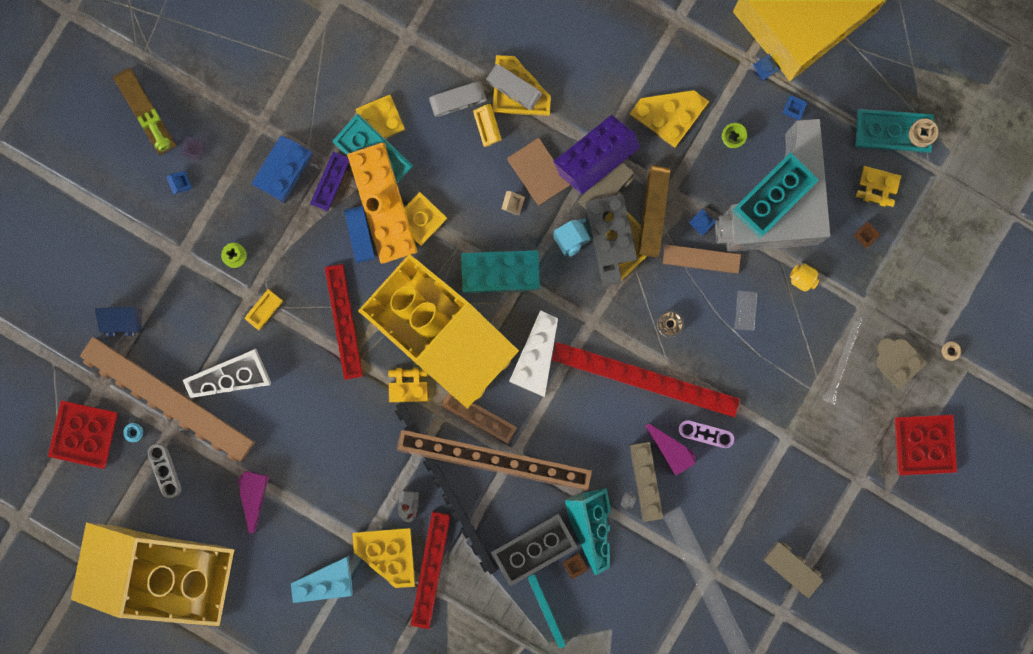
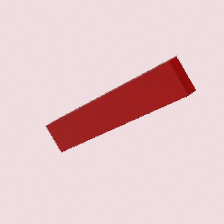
[324,264,364,380]
[410,511,451,629]

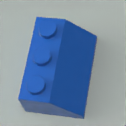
[251,135,313,203]

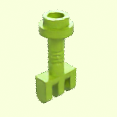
[137,108,170,152]

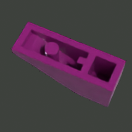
[645,424,696,476]
[238,471,269,533]

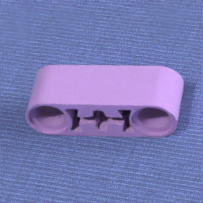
[678,421,734,448]

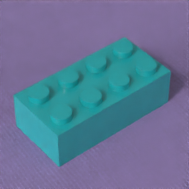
[732,152,819,239]
[461,250,540,294]

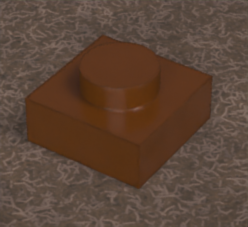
[853,221,881,249]
[562,553,588,579]

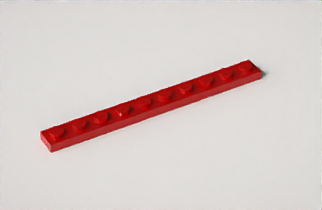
[551,342,740,417]

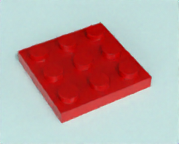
[48,400,118,469]
[894,415,957,475]

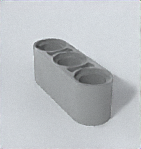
[486,64,542,110]
[429,81,487,117]
[148,444,182,498]

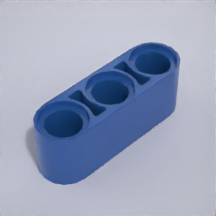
[344,206,375,263]

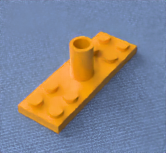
[347,143,418,264]

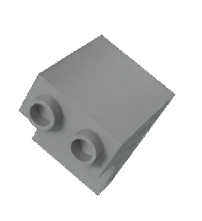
[715,119,830,252]

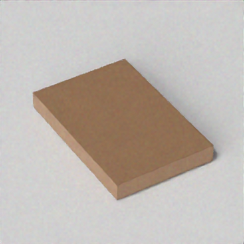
[507,138,570,206]

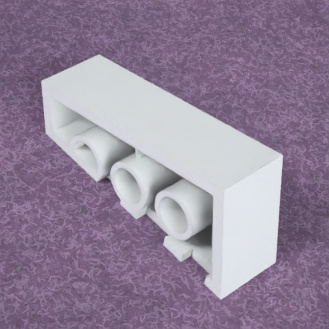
[509,311,558,397]
[183,348,271,398]

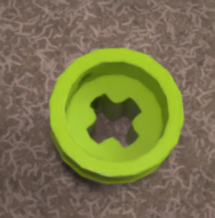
[722,123,747,148]
[221,243,247,268]

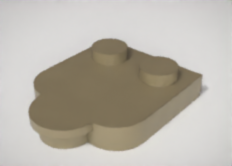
[876,339,928,390]

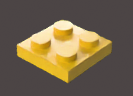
[355,95,405,139]
[404,192,447,246]

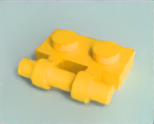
[856,166,901,207]
[388,367,428,402]

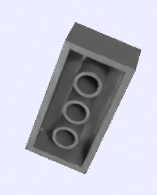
[491,514,578,587]

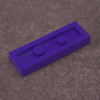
[310,152,350,212]

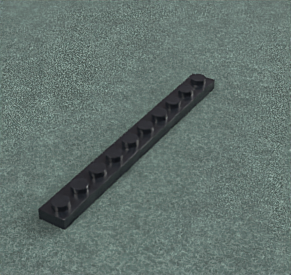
[395,402,497,575]

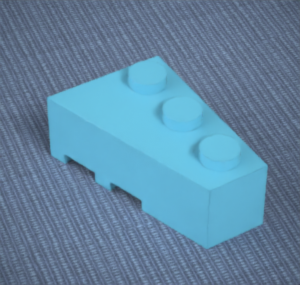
[553,218,593,257]
[291,556,353,603]

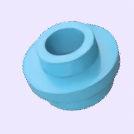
[124,423,143,442]

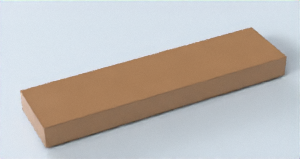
[662,245,741,274]
[441,393,517,444]

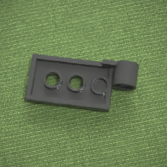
[585,194,637,287]

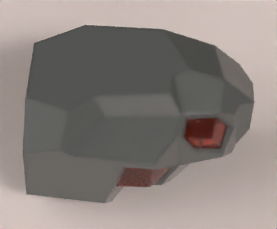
[398,491,419,522]

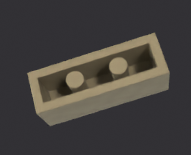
[578,162,634,209]
[762,541,824,598]

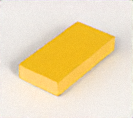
[473,104,502,147]
[244,289,284,331]

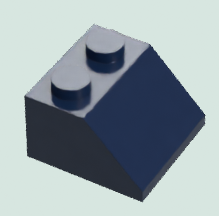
[95,307,142,337]

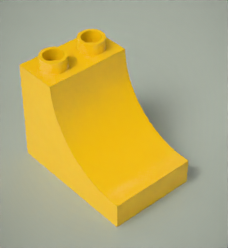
[733,0,887,81]
[358,254,519,409]
[71,522,234,626]

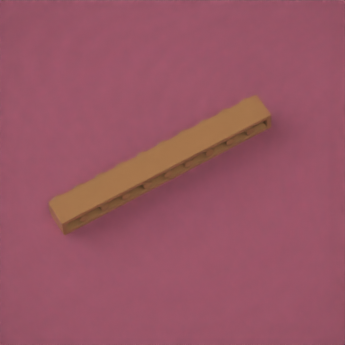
[80,337,255,462]
[396,430,592,491]

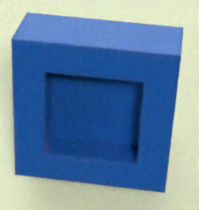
[753,54,780,81]
[782,95,807,121]
[166,171,192,194]
[689,209,716,236]

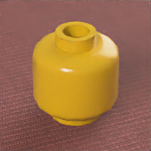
[789,263,819,292]

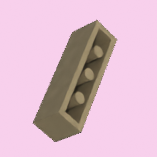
[629,442,663,522]

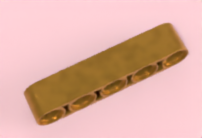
[113,67,176,156]
[638,165,670,258]

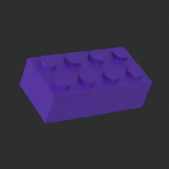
[553,115,640,194]

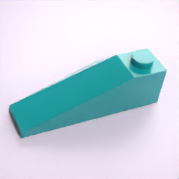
[565,488,610,575]

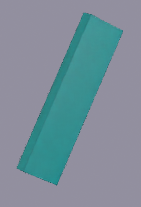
[527,573,566,648]

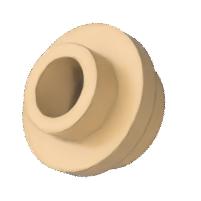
[941,341,961,361]

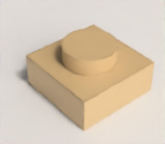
[501,191,525,215]

